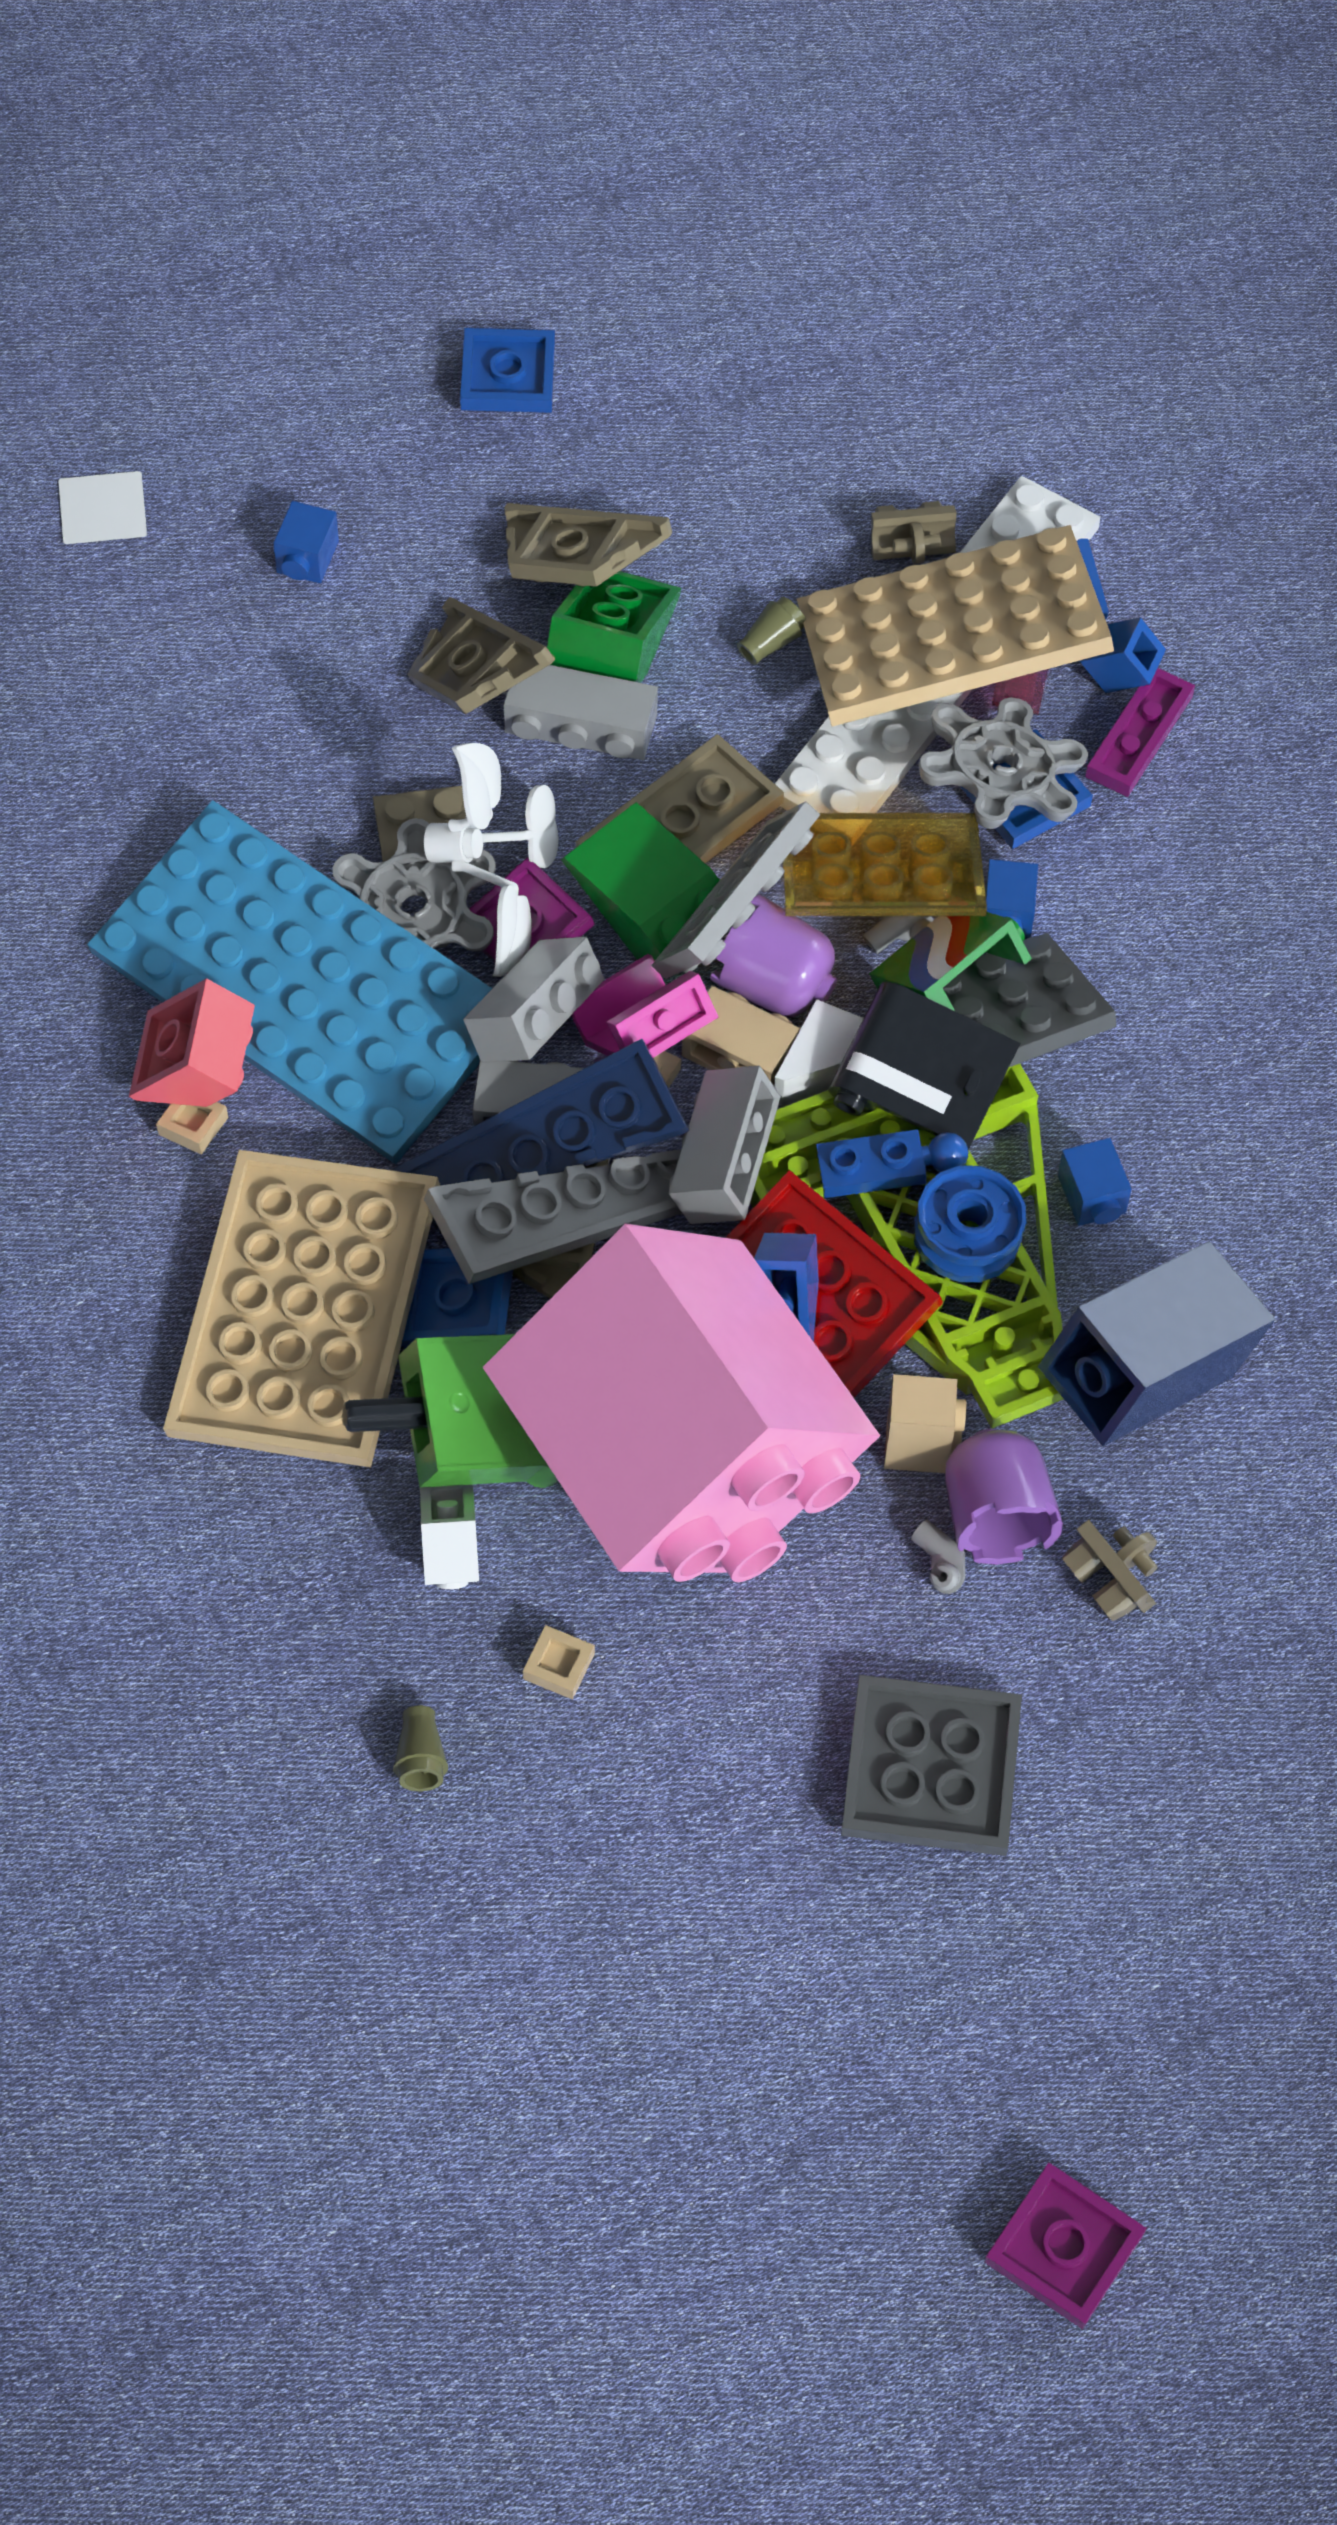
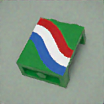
[869,903,1032,1011]

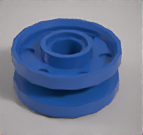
[914,1165,1026,1282]

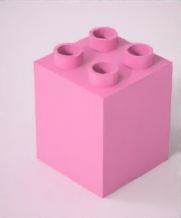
[482,1223,880,1582]

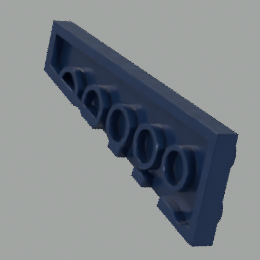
[391,1039,690,1186]

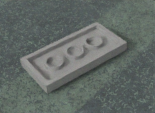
[651,801,820,979]

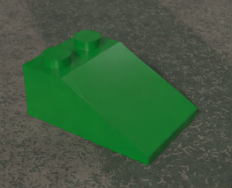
[547,571,681,683]
[561,802,720,961]

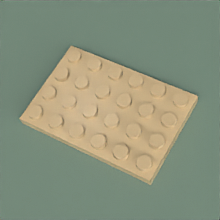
[796,525,1114,727]
[163,1150,440,1468]

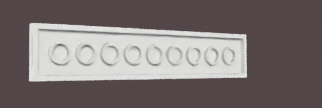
[775,476,1100,846]

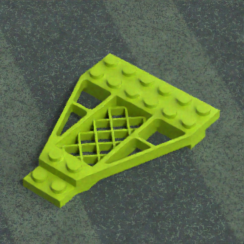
[750,1063,1064,1429]

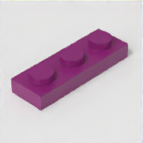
[1085,668,1195,797]

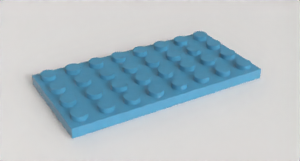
[87,800,493,1165]

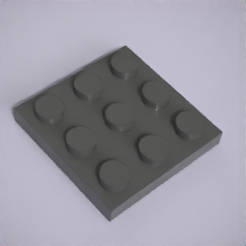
[943,933,1116,1067]
[841,1675,1022,1856]

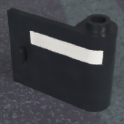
[828,982,1021,1150]

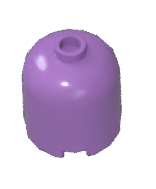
[710,894,838,1018]
[945,1429,1063,1565]

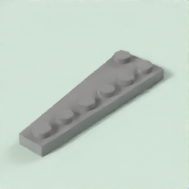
[424,1149,682,1284]

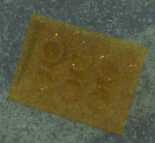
[780,813,987,916]

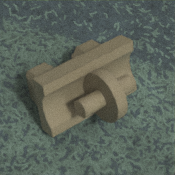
[871,501,957,565]
[1062,1519,1158,1622]

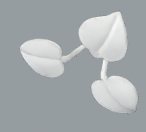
[424,743,559,977]

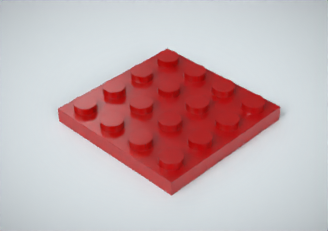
[725,1170,943,1398]

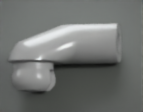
[862,908,933,955]
[911,1519,966,1594]

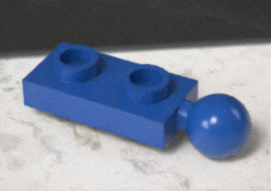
[816,1129,969,1198]

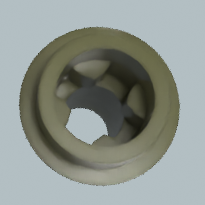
[737,597,806,665]
[393,1705,448,1792]

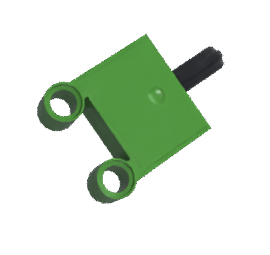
[341,1334,558,1488]

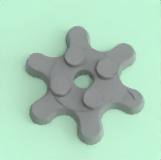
[919,697,1088,829]
[332,818,496,952]

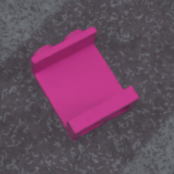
[571,954,718,1058]

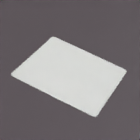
[58,471,147,544]

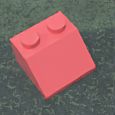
[129,978,255,1107]

